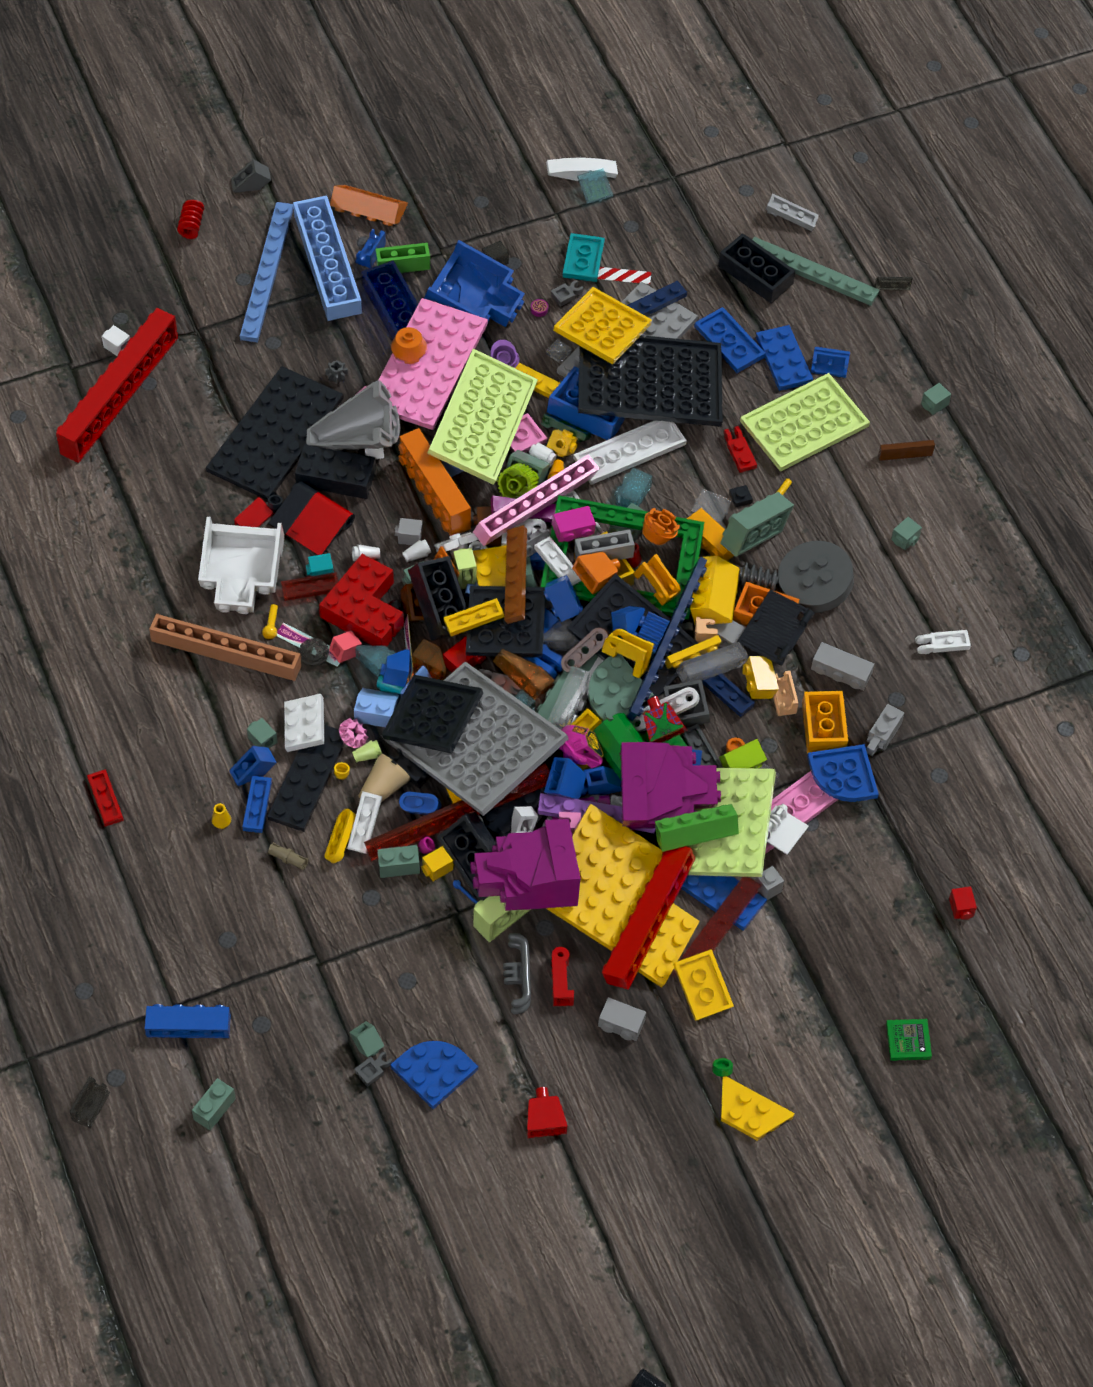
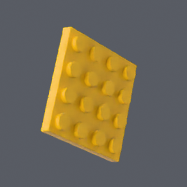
[553,287,652,364]

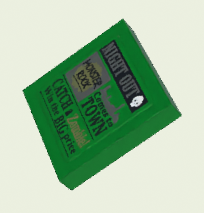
[886,1019,932,1061]

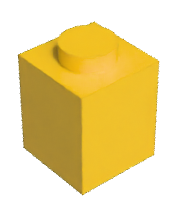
[421,846,453,881]

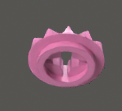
[339,718,368,748]

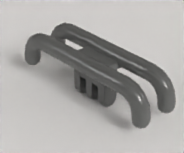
[503,933,531,1014]

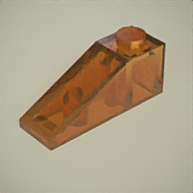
[493,649,555,701]

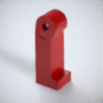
[551,947,574,1006]

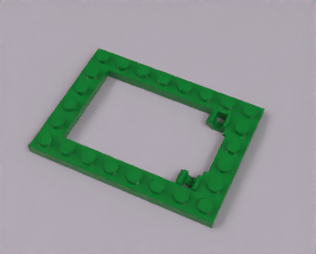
[541,495,705,620]

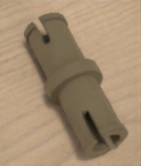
[268,842,309,870]

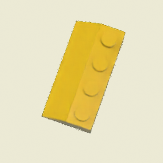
[690,556,740,625]

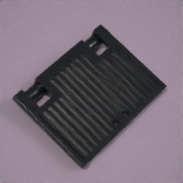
[737,589,815,666]

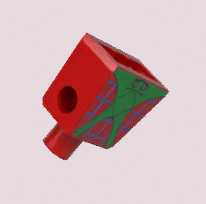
[643,696,687,743]

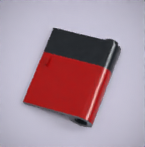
[268,481,355,555]

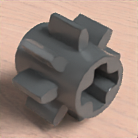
[325,360,348,383]

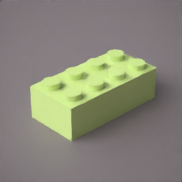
[473,896,531,943]

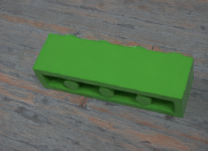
[655,804,739,852]

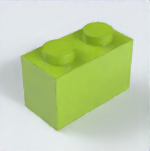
[718,739,767,769]

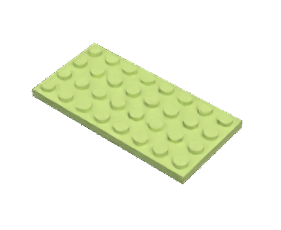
[427,349,538,485]

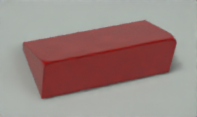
[234,497,274,528]

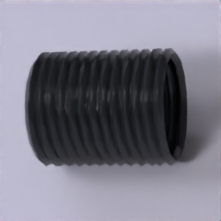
[630,1368,666,1387]

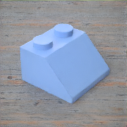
[354,688,400,727]

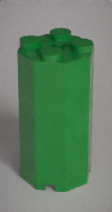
[593,713,645,781]

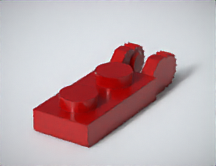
[723,426,757,473]

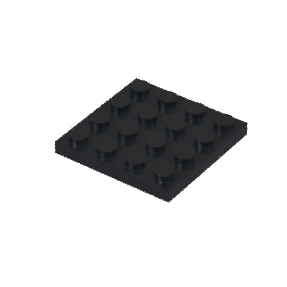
[466,586,546,657]
[382,675,483,754]

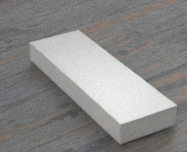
[534,536,581,586]
[347,791,382,854]

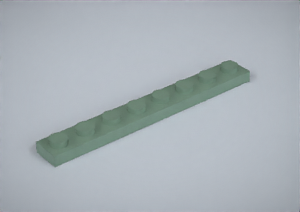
[752,237,879,306]

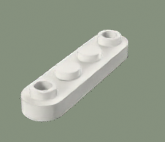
[629,687,699,733]

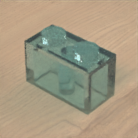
[614,468,653,508]

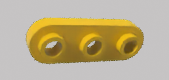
[325,809,356,863]

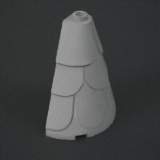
[306,380,400,451]

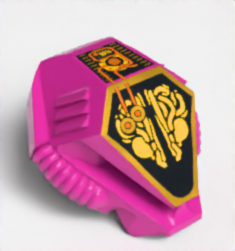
[559,725,604,768]

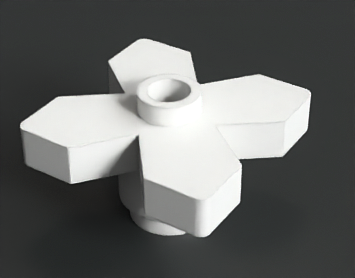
[434,532,478,558]

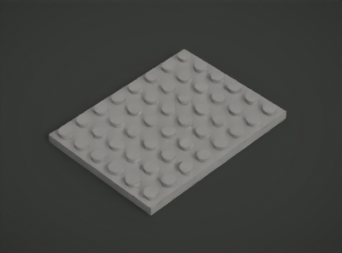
[381,662,569,816]

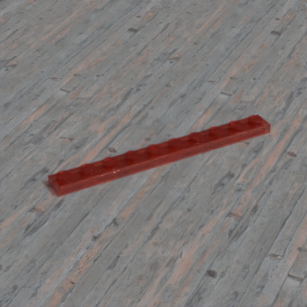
[364,764,550,861]

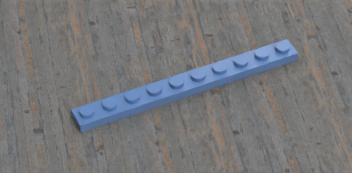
[240,202,294,343]

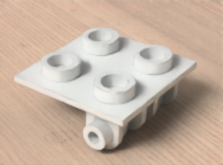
[767,804,809,855]

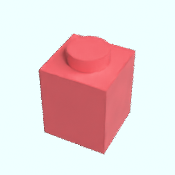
[329,631,362,663]

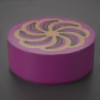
[531,299,548,317]

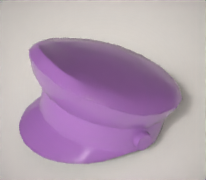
[490,340,519,368]

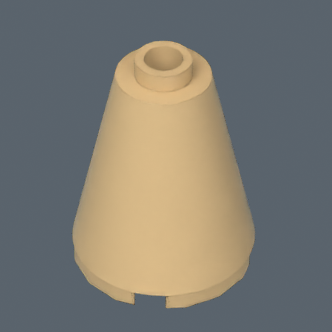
[358,754,410,802]

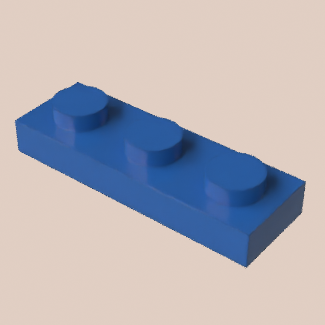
[242,776,272,833]

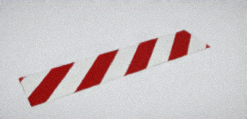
[598,267,651,284]

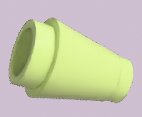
[352,740,382,763]

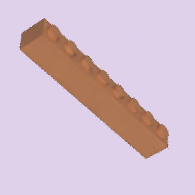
[149,614,301,681]

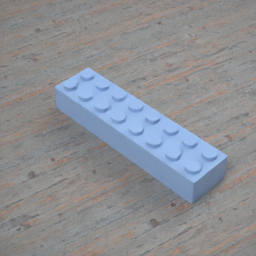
[293,196,362,321]

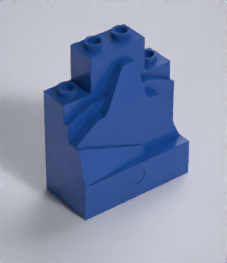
[424,240,525,327]

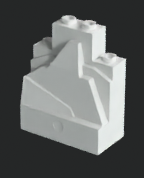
[198,517,284,614]

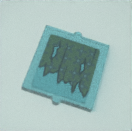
[577,168,613,204]

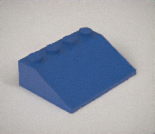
[547,366,625,440]

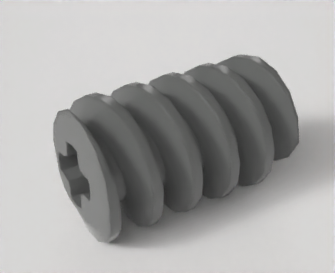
[738,562,779,591]

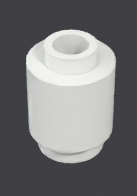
[529,443,557,467]

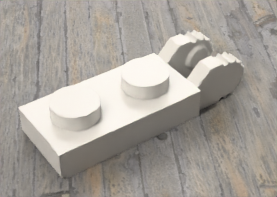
[915,630,971,654]

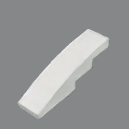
[546,158,618,181]

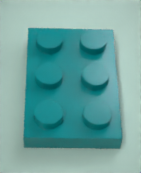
[563,233,605,282]

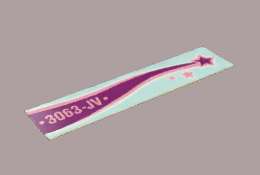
[404,614,413,680]
[277,623,340,667]

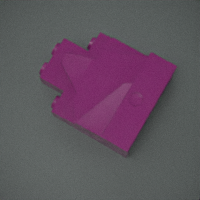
[620,742,721,829]
[471,819,581,911]

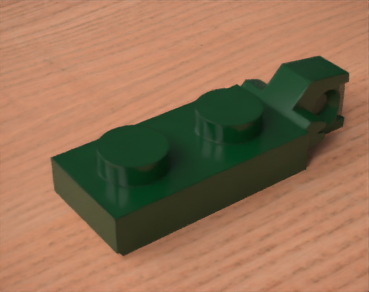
[541,414,591,442]

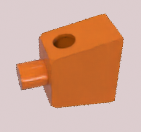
[572,552,620,595]

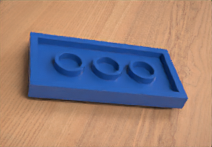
[694,307,766,373]
[756,325,813,391]
[681,875,767,931]

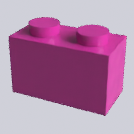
[552,506,596,542]

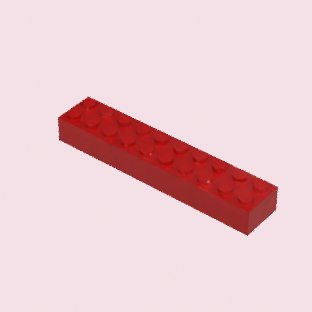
[56,308,178,463]

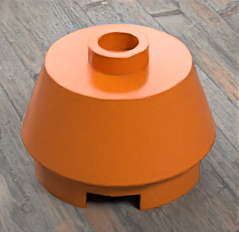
[391,327,427,364]
[642,508,680,545]

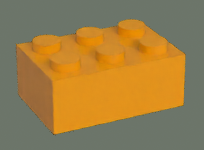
[802,691,848,753]

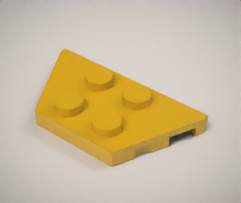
[721,1076,795,1141]

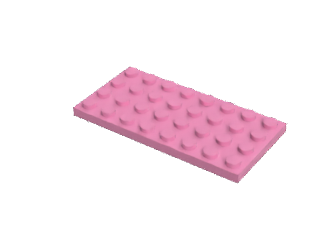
[379,298,488,430]

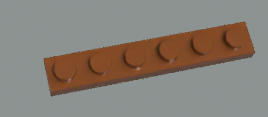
[504,525,527,624]

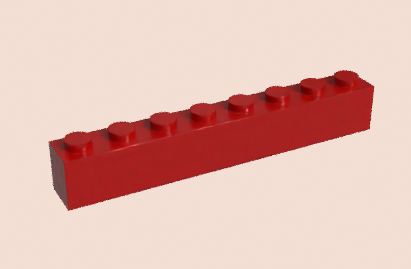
[602,846,695,990]

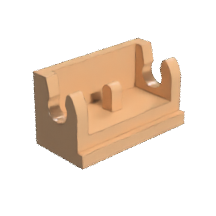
[694,617,718,654]
[773,671,799,716]

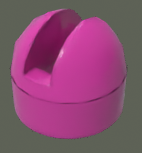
[418,837,435,854]

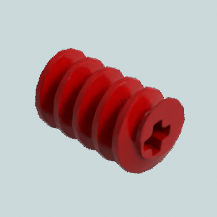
[177,200,205,239]

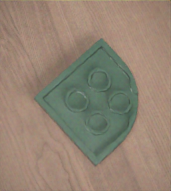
[588,654,654,722]

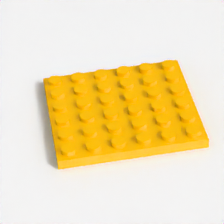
[546,804,663,951]

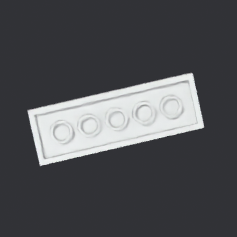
[573,420,687,485]

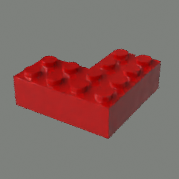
[319,553,404,651]

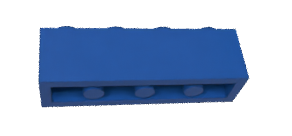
[145,1004,231,1038]

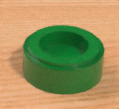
[712,1058,733,1077]

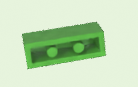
[376,243,430,276]

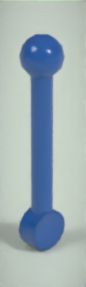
[453,880,478,905]

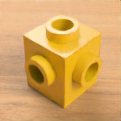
[546,429,578,457]

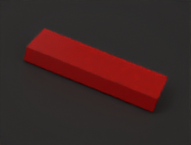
[87,769,124,827]

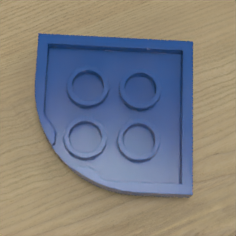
[807,744,879,802]
[390,1041,478,1109]

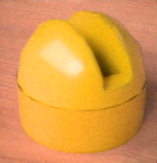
[334,762,350,780]

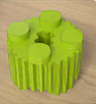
[496,463,539,499]

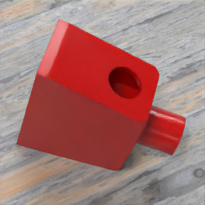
[527,1087,567,1138]

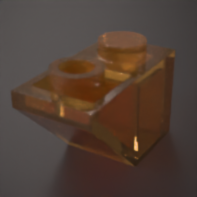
[412,639,446,680]

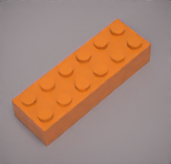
[398,428,471,536]

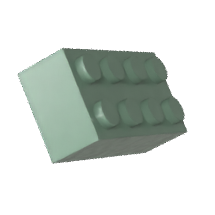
[720,492,794,557]

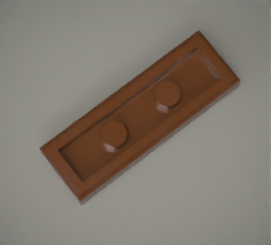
[878,440,935,461]

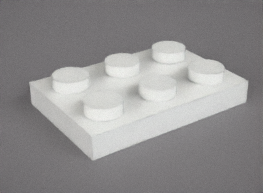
[284,694,324,752]

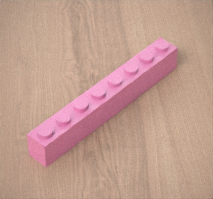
[473,454,600,546]

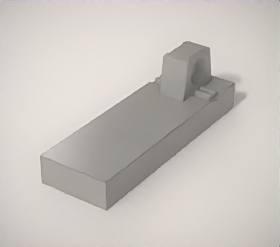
[765,193,819,231]

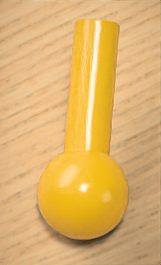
[262,604,278,639]

